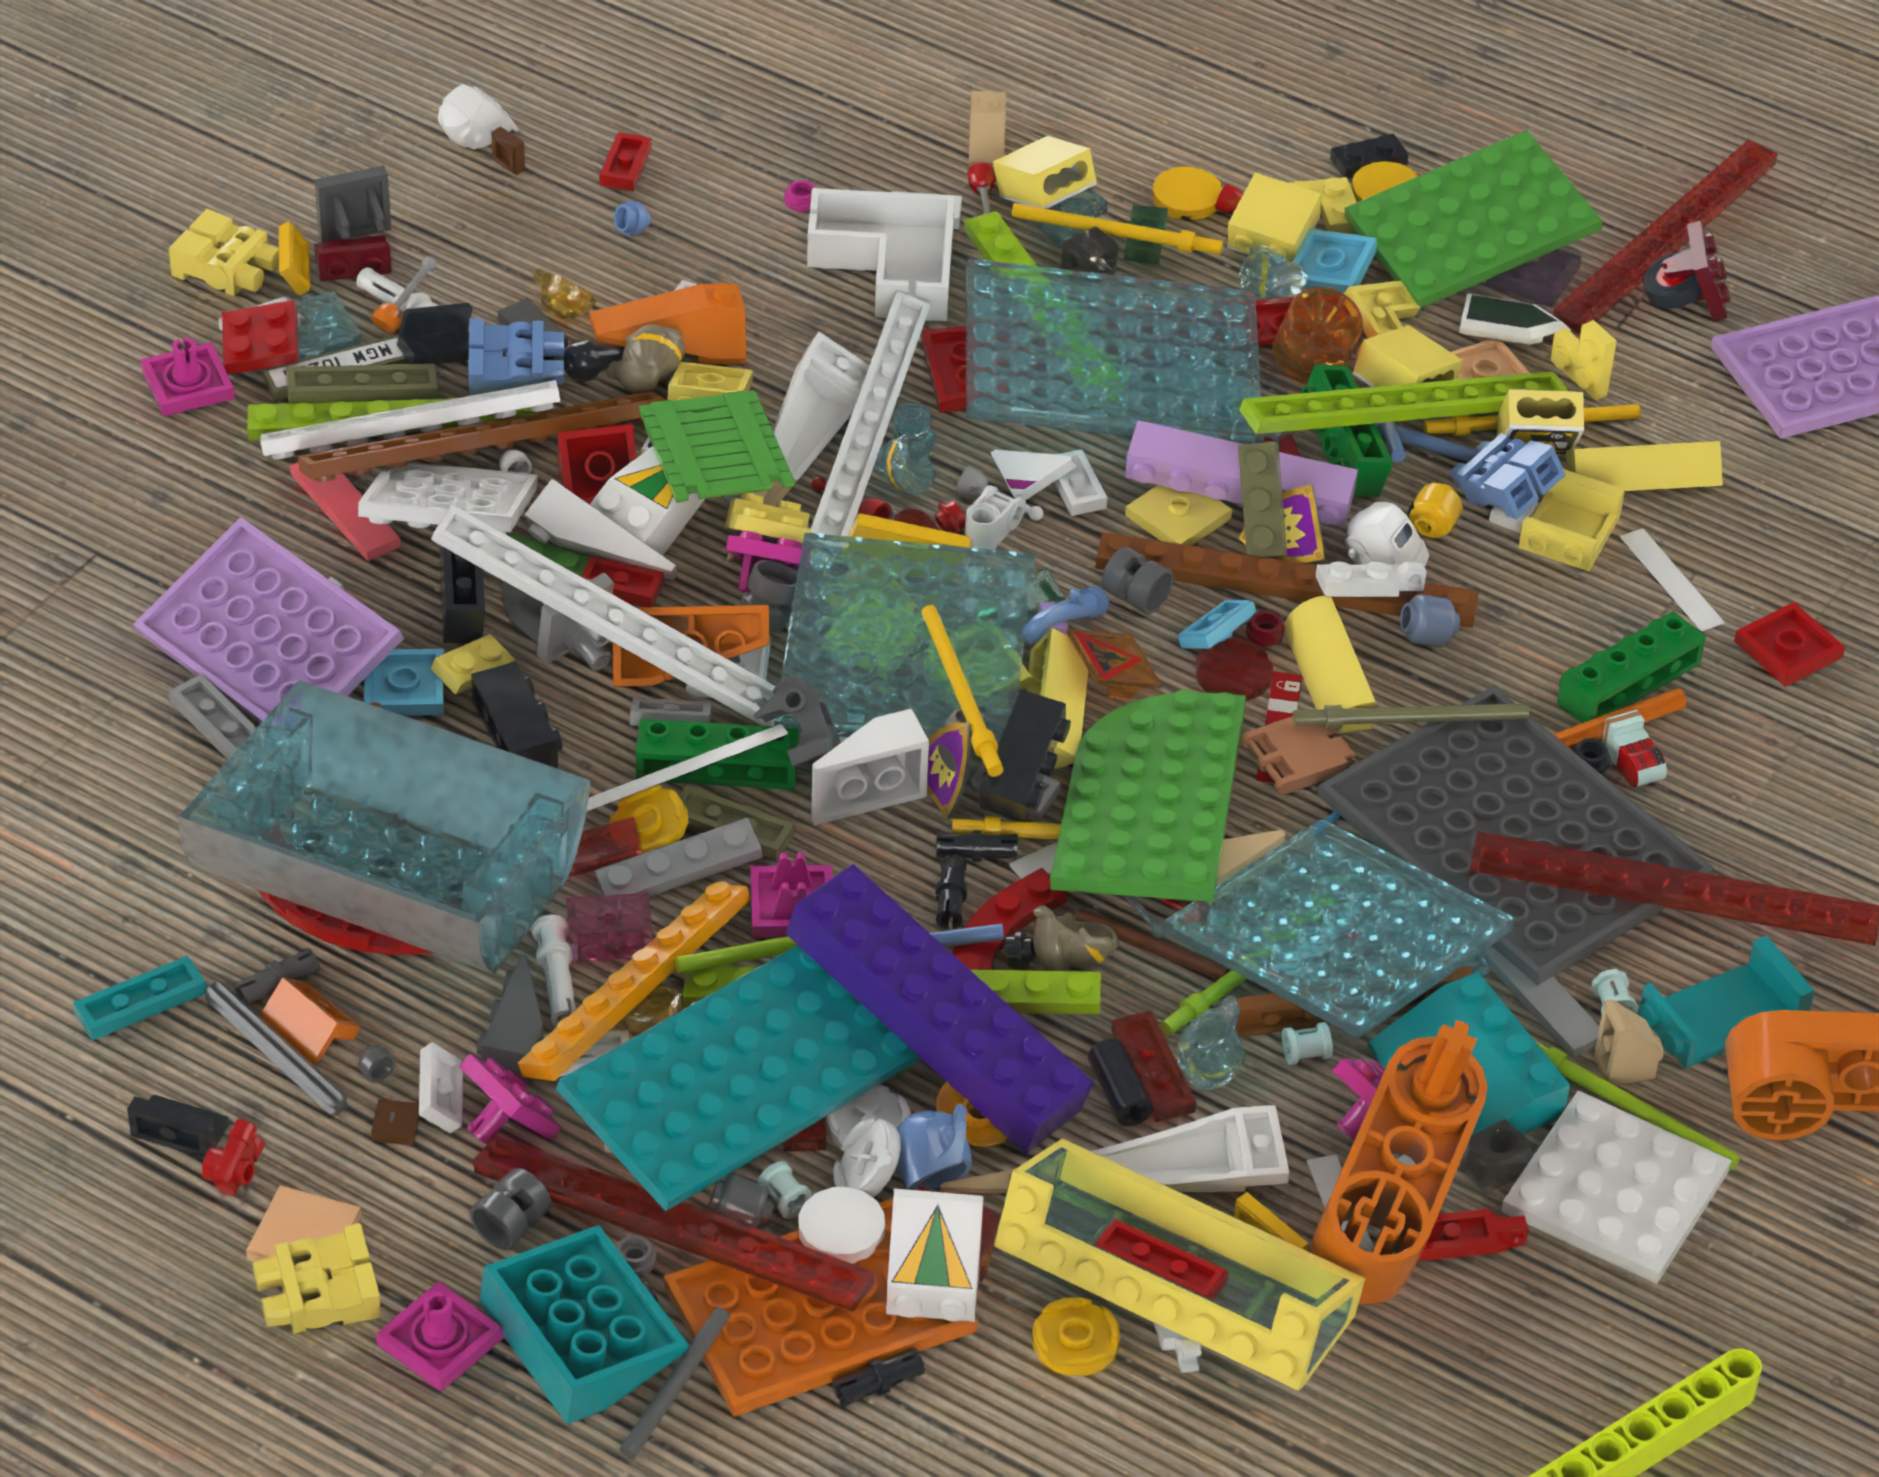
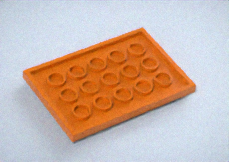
[664,1198,978,1417]

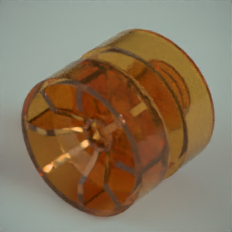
[1273,287,1363,384]

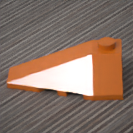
[589,283,746,364]
[613,605,770,687]

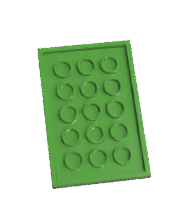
[1344,130,1602,309]

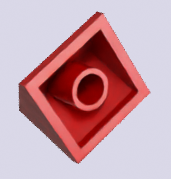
[557,424,637,505]

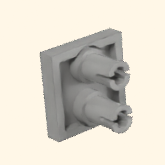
[536,573,614,671]

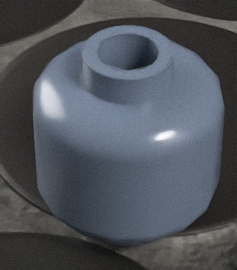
[1400,594,1460,647]

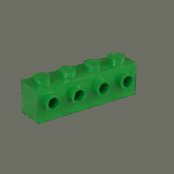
[1301,365,1393,497]
[1557,611,1706,723]
[636,719,799,790]

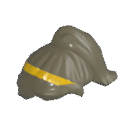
[606,324,686,394]
[1033,906,1119,971]

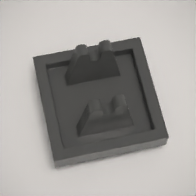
[314,166,391,242]

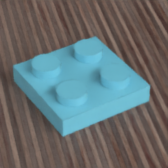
[1285,229,1377,294]
[364,649,444,716]

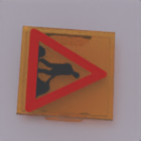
[1066,629,1162,699]

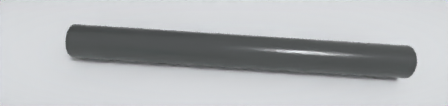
[619,1307,730,1459]

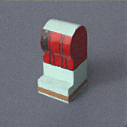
[1602,709,1667,788]

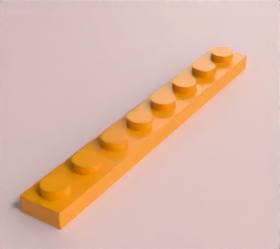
[518,882,751,1081]

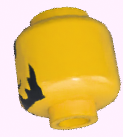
[1407,483,1463,539]

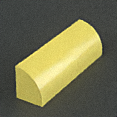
[1566,441,1723,491]
[1284,595,1376,735]
[1026,628,1090,769]

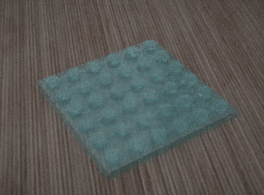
[774,532,1035,744]
[1164,818,1514,1038]

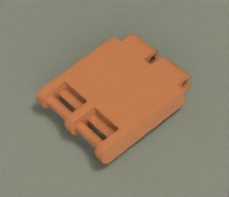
[1240,716,1356,795]

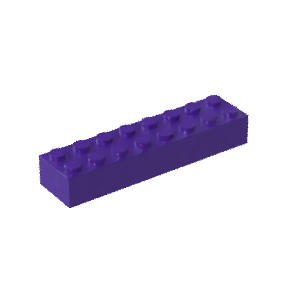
[786,864,1094,1154]

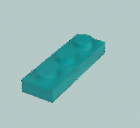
[73,955,206,1041]

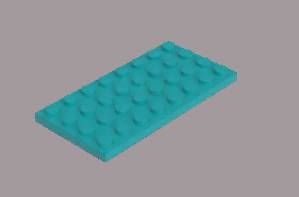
[556,945,920,1212]

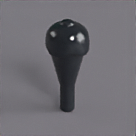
[563,339,625,382]

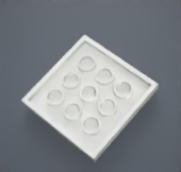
[358,462,538,534]
[1501,1091,1732,1284]

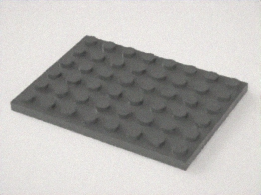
[1318,686,1715,986]

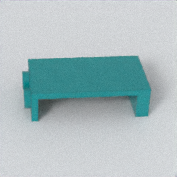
[1639,936,1815,1069]

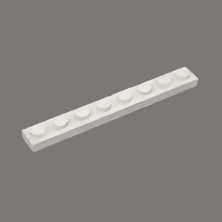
[261,380,560,459]

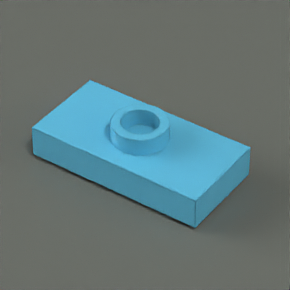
[1177,600,1257,649]

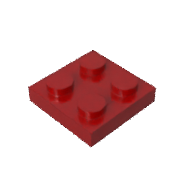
[222,300,299,375]
[1734,602,1845,687]

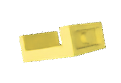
[1518,469,1625,572]

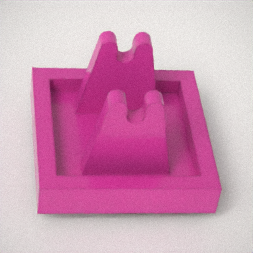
[726,531,815,593]
[750,852,832,938]

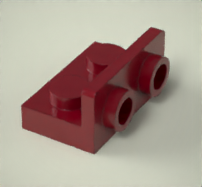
[314,235,392,282]

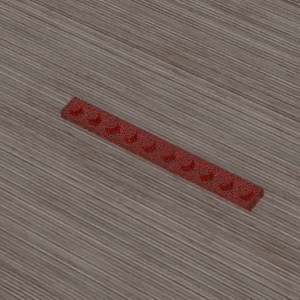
[1553,139,1778,334]
[1470,831,1879,946]
[473,1134,874,1312]

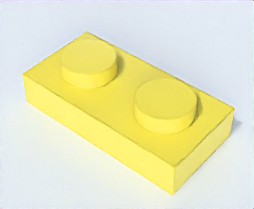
[430,634,515,695]

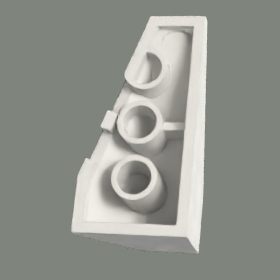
[524,479,677,581]

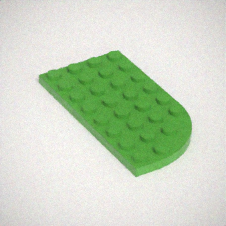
[1050,690,1246,902]

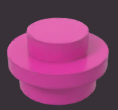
[784,180,816,213]

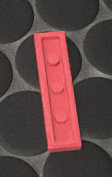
[290,462,401,561]

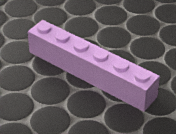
[1125,420,1358,527]

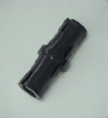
[936,830,1018,862]
[935,855,968,929]
[833,1348,925,1407]

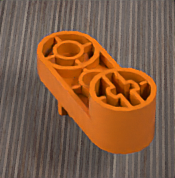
[1724,1010,1879,1141]
[1310,1020,1488,1305]

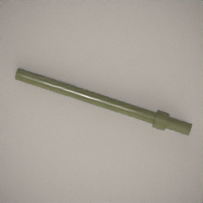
[1293,703,1529,729]

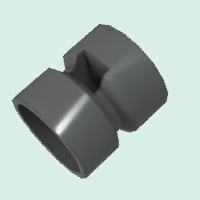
[1101,546,1174,615]
[740,560,802,632]
[470,1168,552,1250]

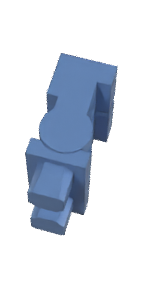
[468,318,564,396]
[1450,433,1566,519]

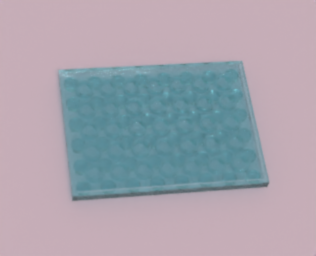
[966,259,1264,444]

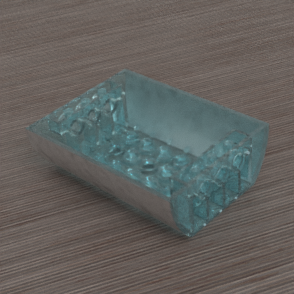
[178,680,591,974]

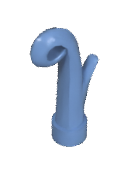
[1021,587,1109,644]

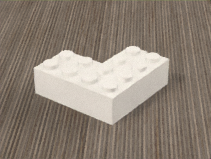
[807,188,955,321]

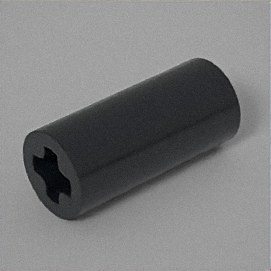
[1088,1039,1153,1126]

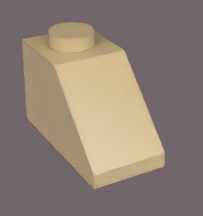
[969,90,1006,168]
[1594,999,1663,1086]

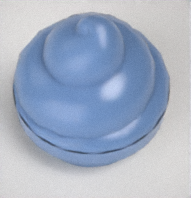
[614,200,652,236]

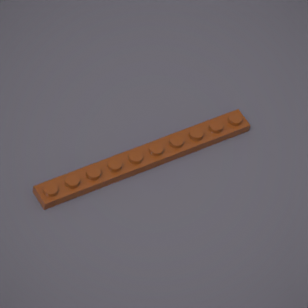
[298,391,665,482]
[1095,532,1479,628]

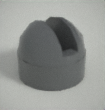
[358,1045,396,1083]

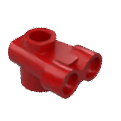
[202,1119,265,1196]

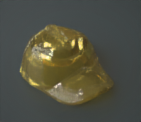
[533,269,598,319]
[620,984,682,1037]

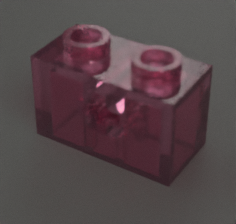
[566,892,653,962]

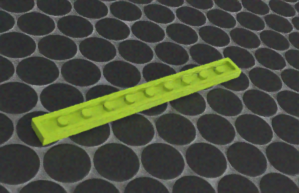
[1239,371,1568,434]
[683,966,1101,1015]

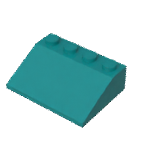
[1368,972,1570,1160]
[479,1225,689,1424]

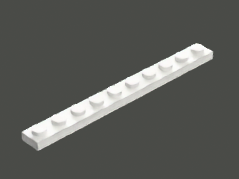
[806,291,931,558]
[431,505,786,727]

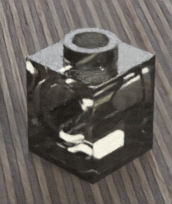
[1061,226,1118,288]
[1460,1119,1531,1194]

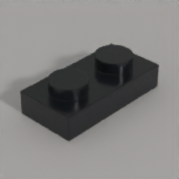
[1330,133,1409,179]

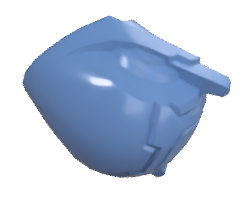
[896,1104,973,1191]

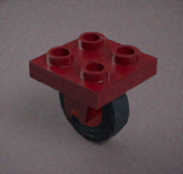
[1643,220,1731,322]

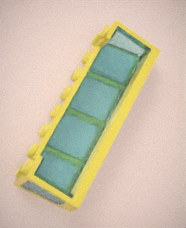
[994,1138,1365,1391]

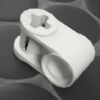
[965,485,1026,553]

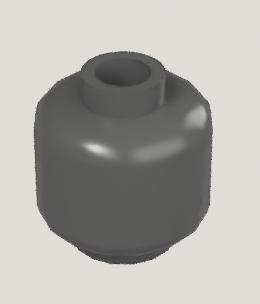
[707,1174,774,1237]

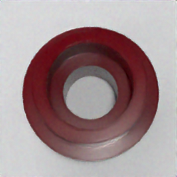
[1246,611,1285,646]

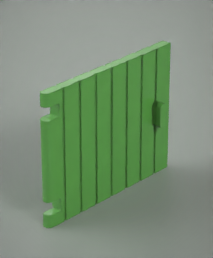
[639,390,795,503]

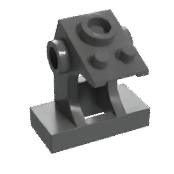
[753,675,842,771]

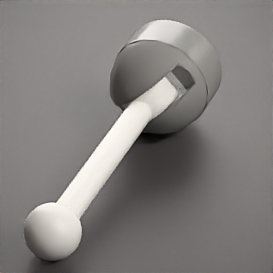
[956,466,1043,521]

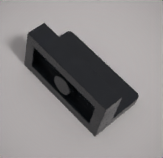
[397,303,473,364]
[127,1095,229,1158]

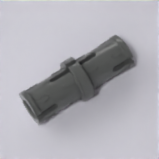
[234,948,320,1005]

